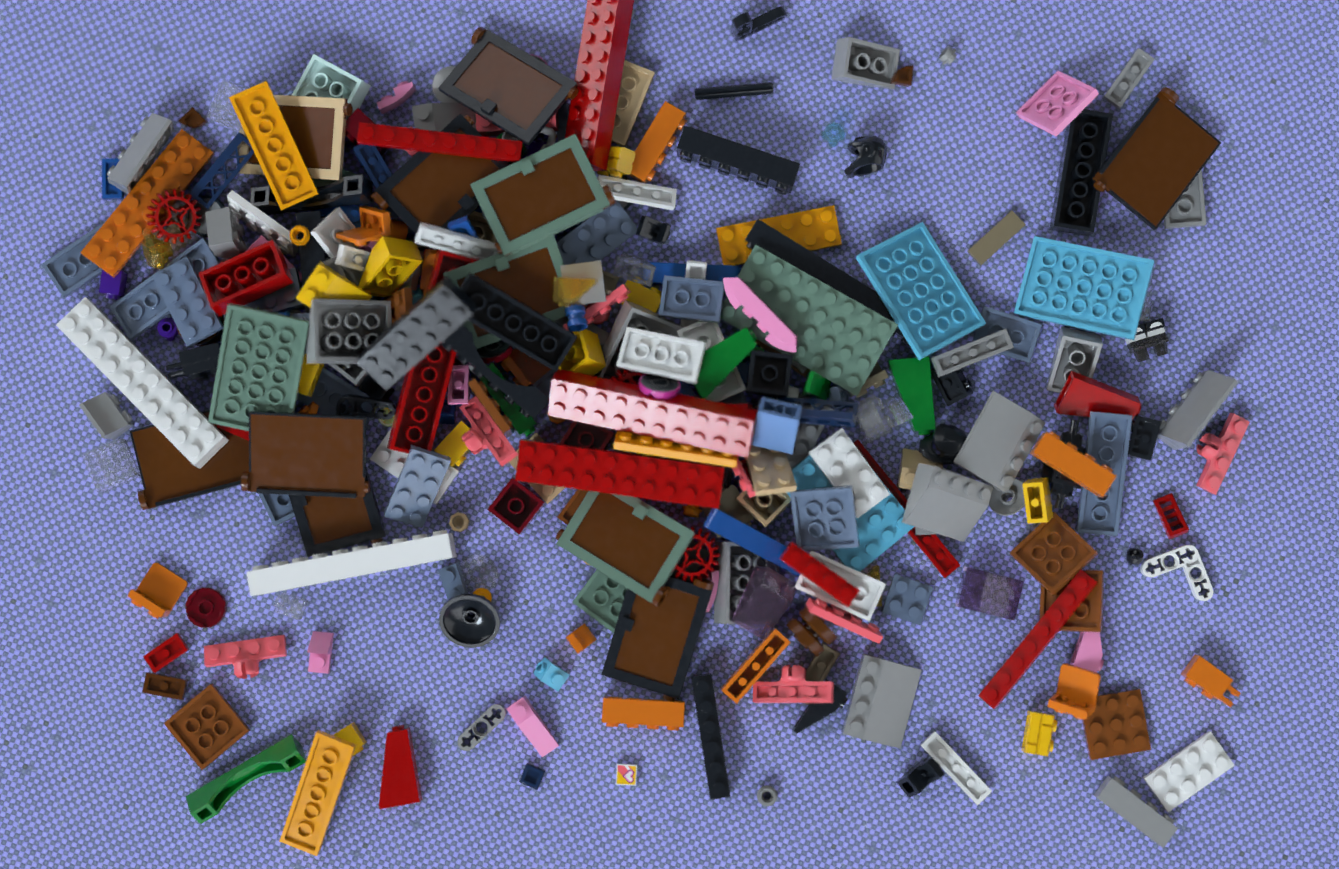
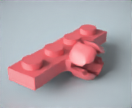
[563,284,631,332]
[459,396,518,467]
[1196,413,1250,495]
[806,597,883,644]
[204,635,287,679]
[753,665,834,703]

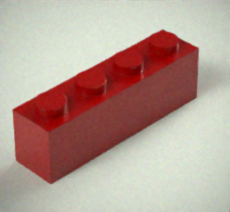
[779,542,860,607]

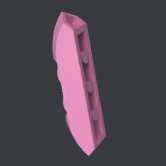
[723,278,797,352]

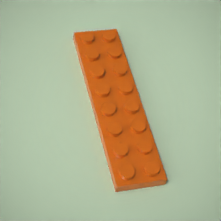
[80,129,215,278]

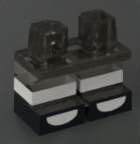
[1124,318,1169,363]

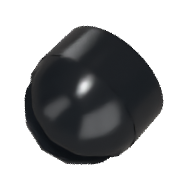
[1126,548,1144,566]

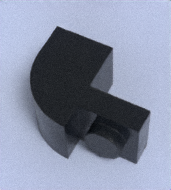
[897,758,945,798]

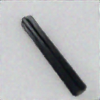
[695,82,774,100]

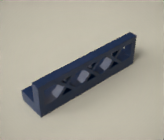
[189,132,254,209]
[353,144,399,220]
[777,397,859,428]

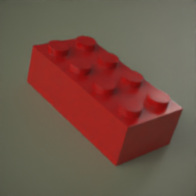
[198,240,294,316]

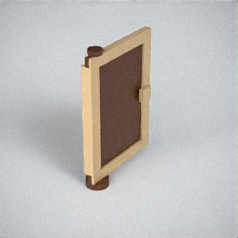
[239,95,352,180]

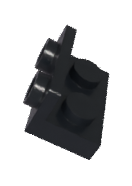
[930,368,973,406]
[1128,416,1162,461]

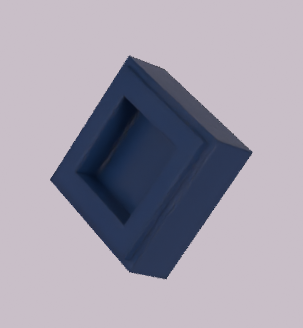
[519,763,546,790]

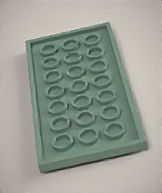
[721,244,898,396]

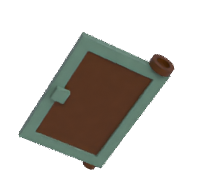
[470,134,616,257]
[443,235,586,349]
[556,491,696,607]

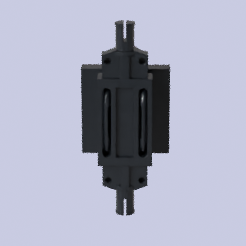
[1040,420,1086,509]

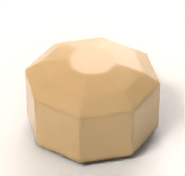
[449,512,470,532]

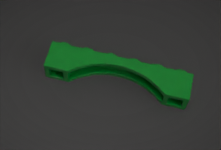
[186,734,306,824]

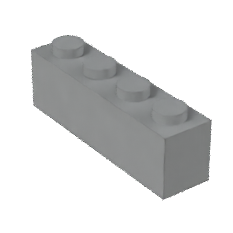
[1094,776,1178,848]

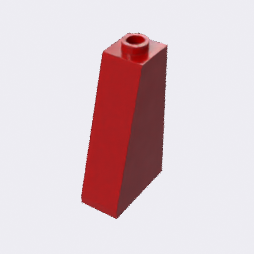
[1054,370,1141,420]
[379,725,422,810]

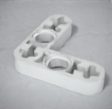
[1140,545,1214,601]

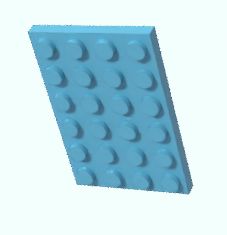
[856,222,986,360]
[1014,236,1155,340]
[786,454,914,572]

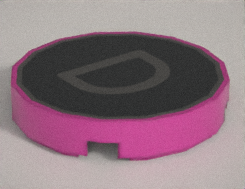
[639,374,680,399]

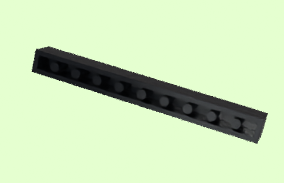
[744,219,910,347]

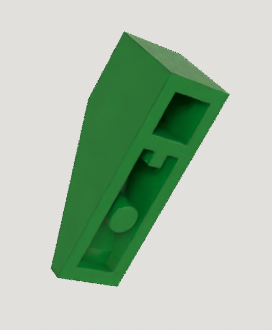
[802,371,833,400]

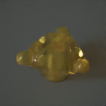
[142,228,173,269]

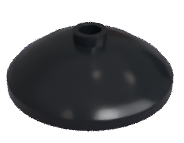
[439,594,500,648]

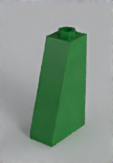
[692,327,757,399]
[887,357,935,435]
[478,362,538,437]

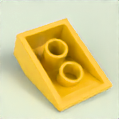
[358,236,423,298]
[296,261,372,308]

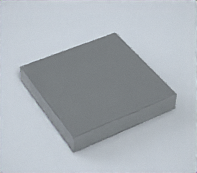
[560,260,607,306]

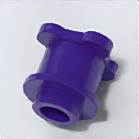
[157,317,179,342]

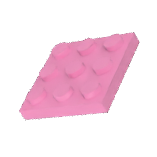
[1016,71,1099,136]

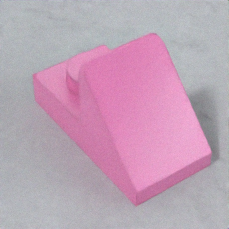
[448,365,471,405]
[307,631,334,674]

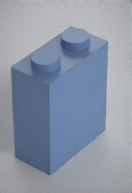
[753,397,802,455]

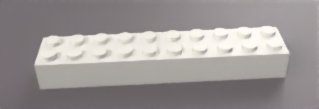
[56,297,229,469]
[246,530,457,596]

